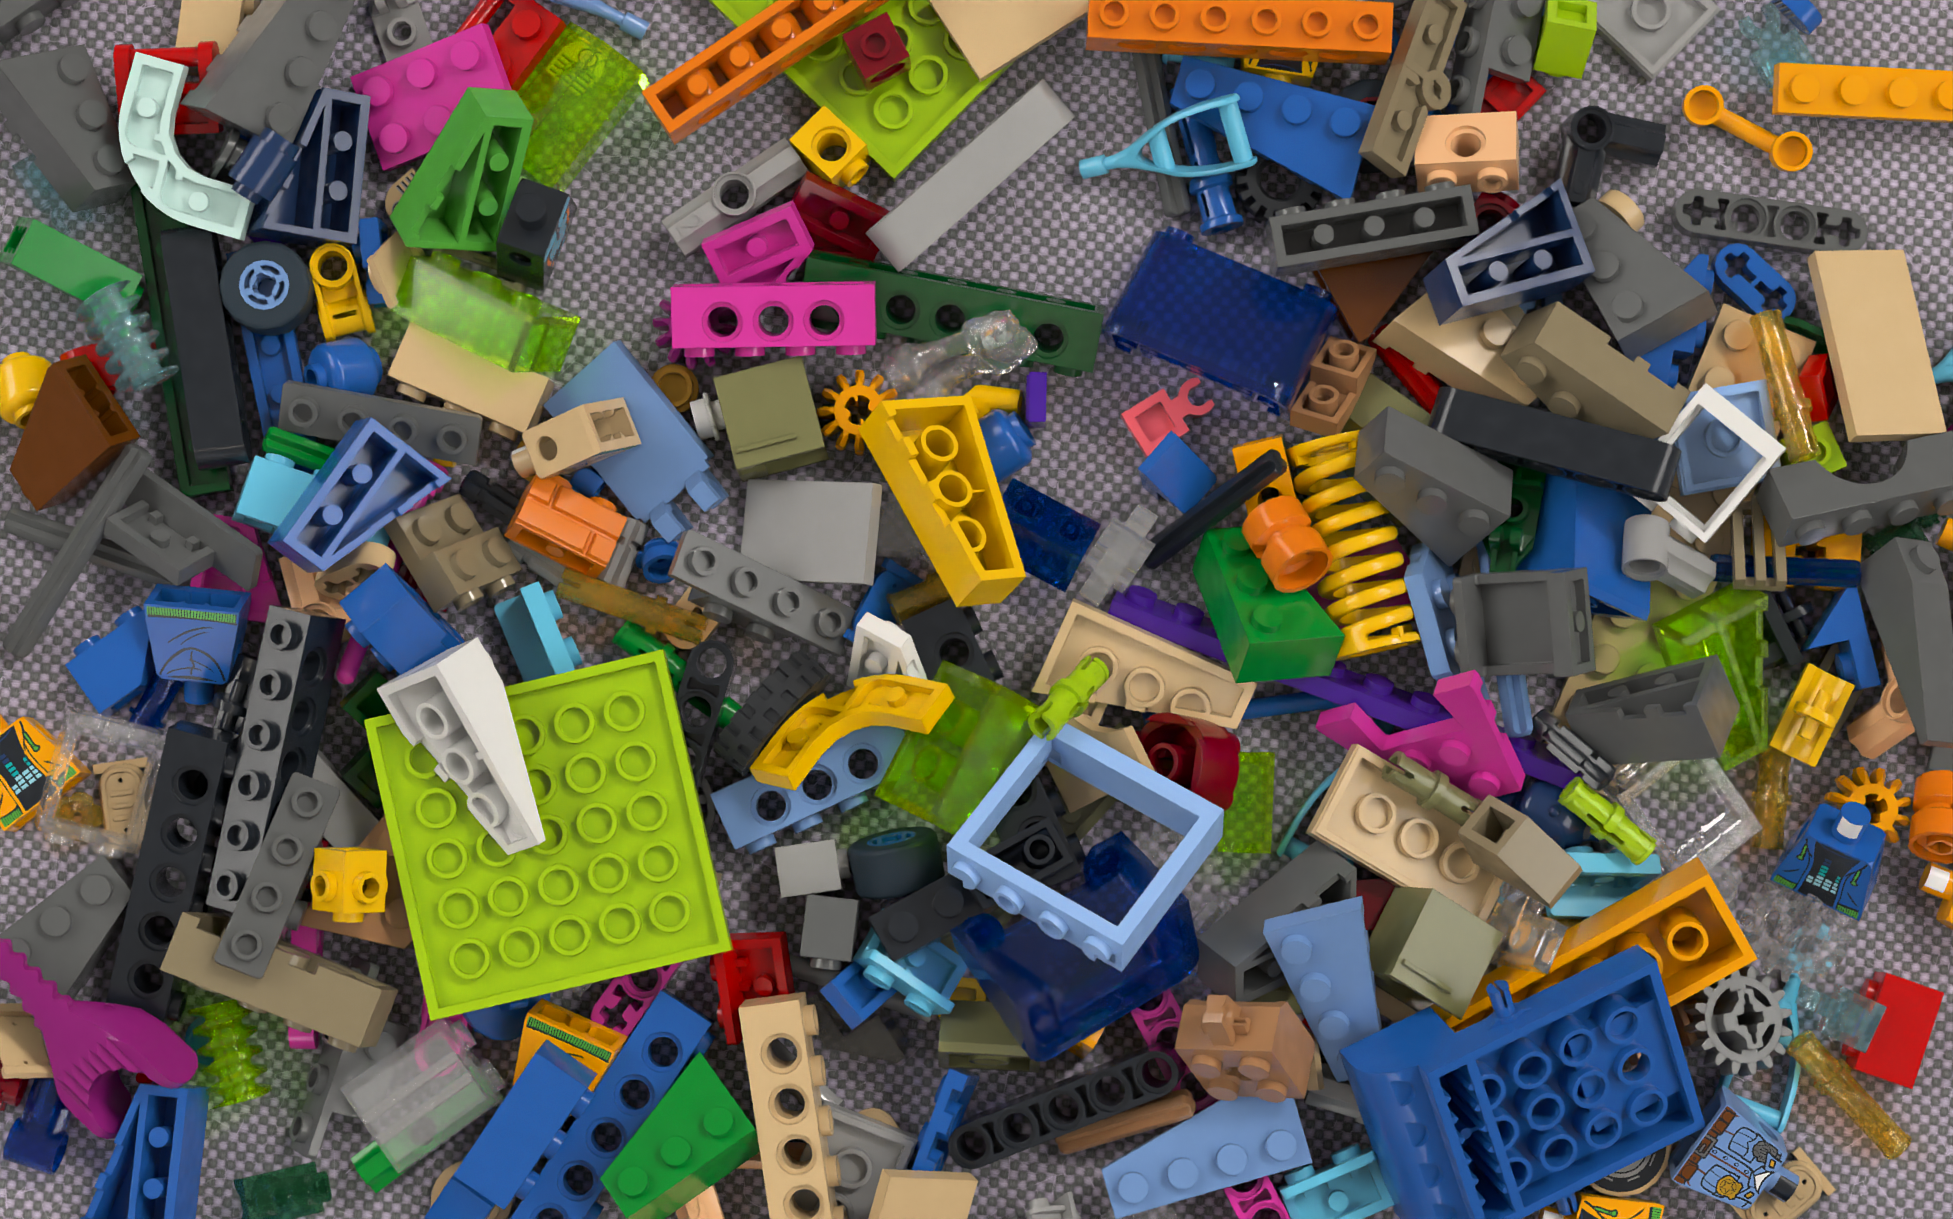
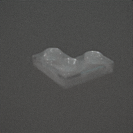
[1486,880,1568,974]

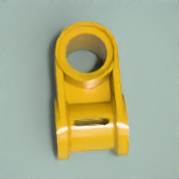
[309,243,376,342]

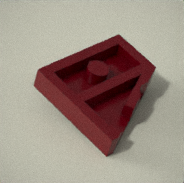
[790,171,889,261]

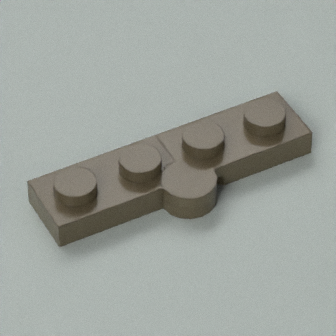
[1358,0,1468,178]

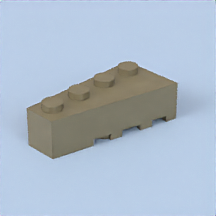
[160,912,399,1053]

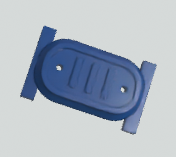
[843,557,926,643]

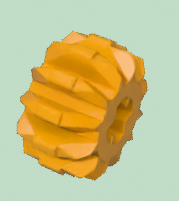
[817,370,898,456]
[1824,767,1911,843]

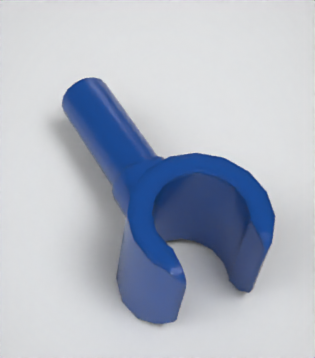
[570,468,606,498]

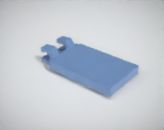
[543,340,729,543]

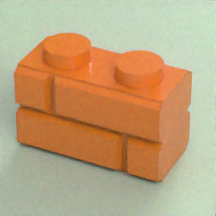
[504,474,627,581]

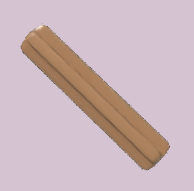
[1055,1089,1196,1154]

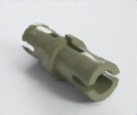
[1382,751,1483,827]

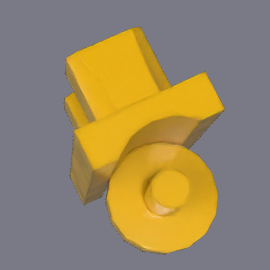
[1767,663,1855,767]

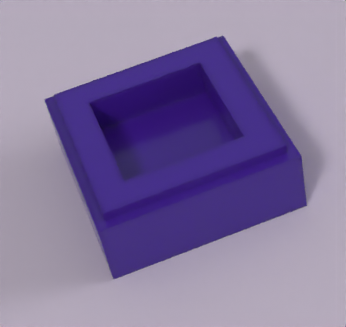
[1025,372,1047,428]

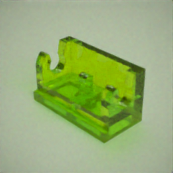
[1217,751,1275,854]

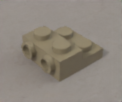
[384,493,523,613]

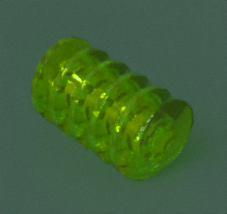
[188,999,272,1110]

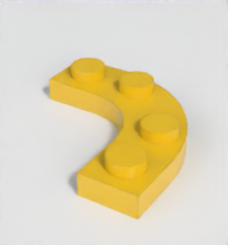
[749,674,955,791]

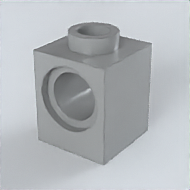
[774,839,851,898]

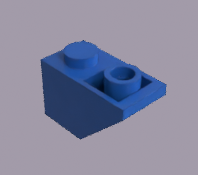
[65,606,155,716]

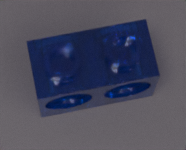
[1002,478,1102,592]

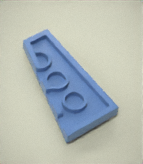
[1101,1096,1313,1219]

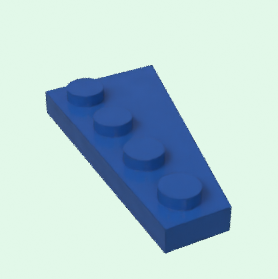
[1170,55,1375,199]
[906,1068,980,1171]

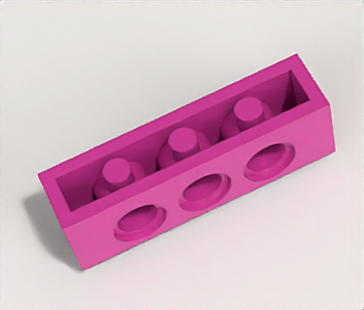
[670,281,877,357]

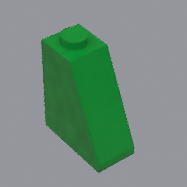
[0,216,144,319]

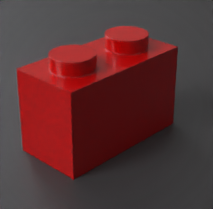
[1841,971,1944,1089]

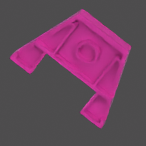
[1315,670,1526,800]

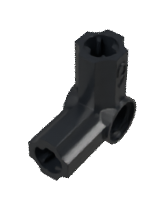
[1554,106,1666,207]

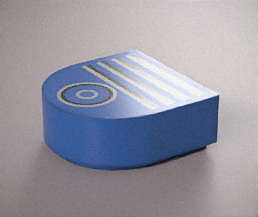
[1770,0,1822,35]

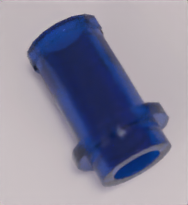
[128,669,184,735]

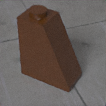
[1311,251,1433,345]
[10,354,141,511]

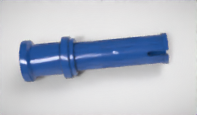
[1169,88,1244,236]

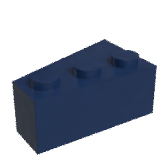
[246,87,371,248]

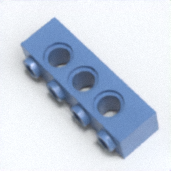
[710,726,920,855]

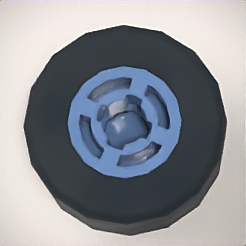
[219,241,316,336]

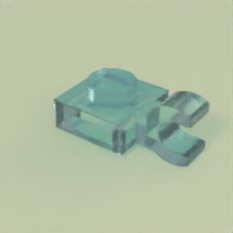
[1795,984,1887,1053]

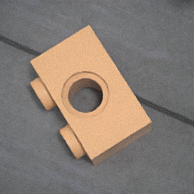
[1414,111,1519,193]

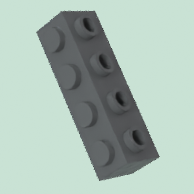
[1265,181,1479,277]

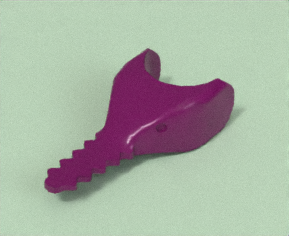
[0,938,198,1139]

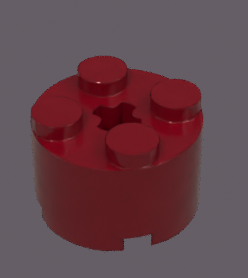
[1135,712,1240,811]

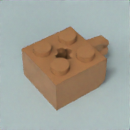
[1174,995,1316,1103]

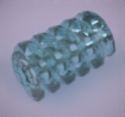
[75,280,180,393]

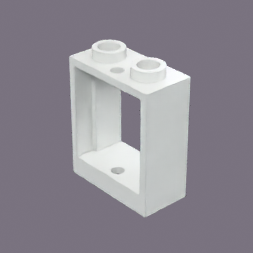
[1633,383,1787,544]

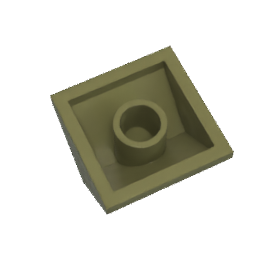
[938,1000,1043,1073]

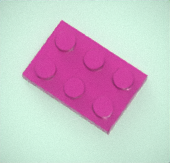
[350,23,512,171]

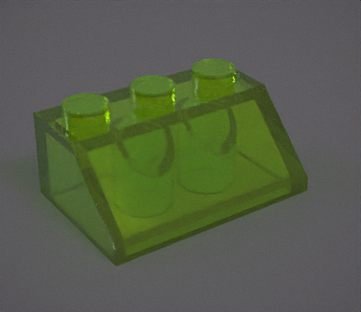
[517,21,649,192]
[874,660,1039,836]

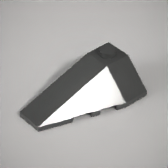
[1854,537,1953,748]

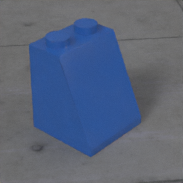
[1516,474,1651,621]

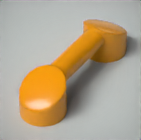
[1682,85,1813,172]

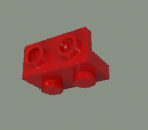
[709,931,795,1045]

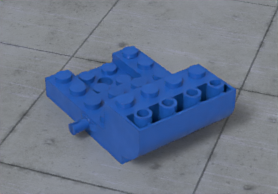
[1339,944,1706,1219]

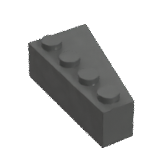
[180,0,355,143]

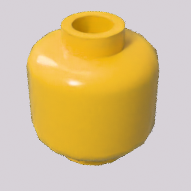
[0,352,52,429]

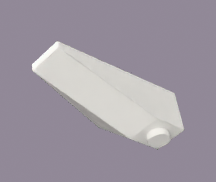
[377,637,546,855]

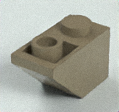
[1458,794,1583,909]

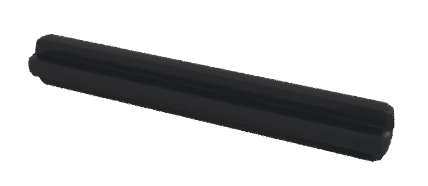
[1138,449,1288,569]

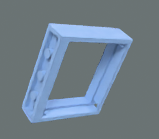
[946,723,1224,972]

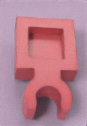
[1120,377,1215,458]

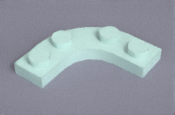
[119,52,255,241]

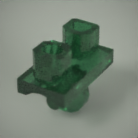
[234,1162,332,1219]

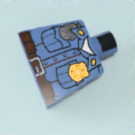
[1668,1085,1799,1209]

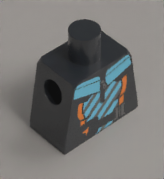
[496,178,577,293]

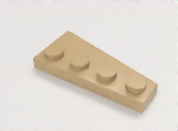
[1032,598,1258,729]

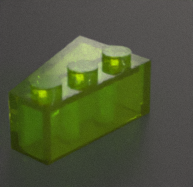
[390,251,581,373]
[1652,583,1768,771]

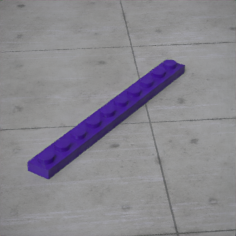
[1108,585,1587,788]

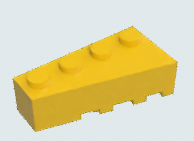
[858,395,1026,607]

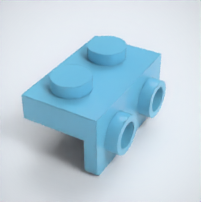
[494,581,583,682]
[1546,846,1662,919]
[852,908,970,1017]
[1277,1143,1395,1219]

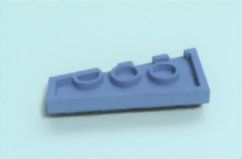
[1263,896,1382,1083]

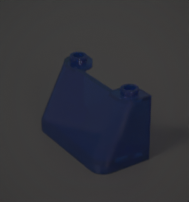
[1102,226,1338,422]
[950,830,1200,1062]

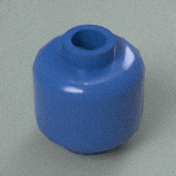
[304,337,383,395]
[978,409,1036,483]

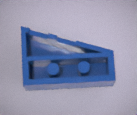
[267,417,452,573]
[339,563,466,676]
[453,1039,597,1210]
[80,1082,210,1219]

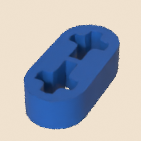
[1710,243,1796,324]

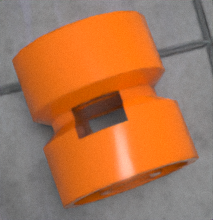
[1242,496,1333,593]
[1908,770,1953,864]

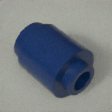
[228,126,300,205]

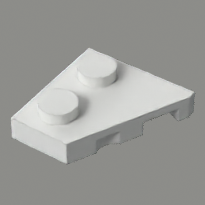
[847,612,927,688]

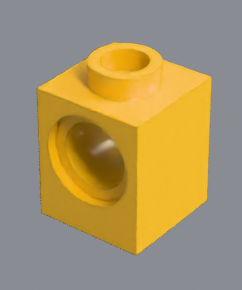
[789,105,871,188]

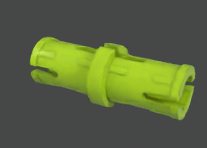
[1028,656,1109,741]
[1558,776,1657,866]

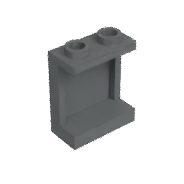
[1450,567,1596,677]

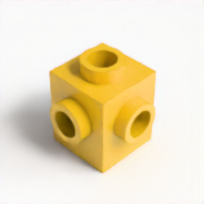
[310,847,388,923]

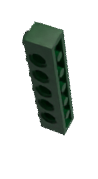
[803,249,1106,377]

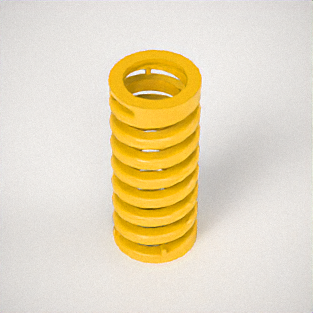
[1286,430,1421,661]

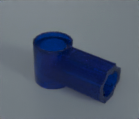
[3,1078,71,1176]

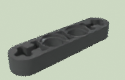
[1671,189,1868,254]

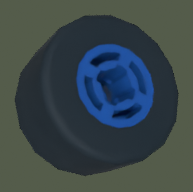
[848,826,945,900]

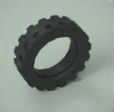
[713,649,831,776]

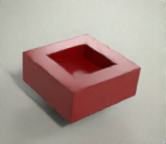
[1795,353,1838,422]

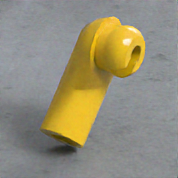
[963,384,1023,419]

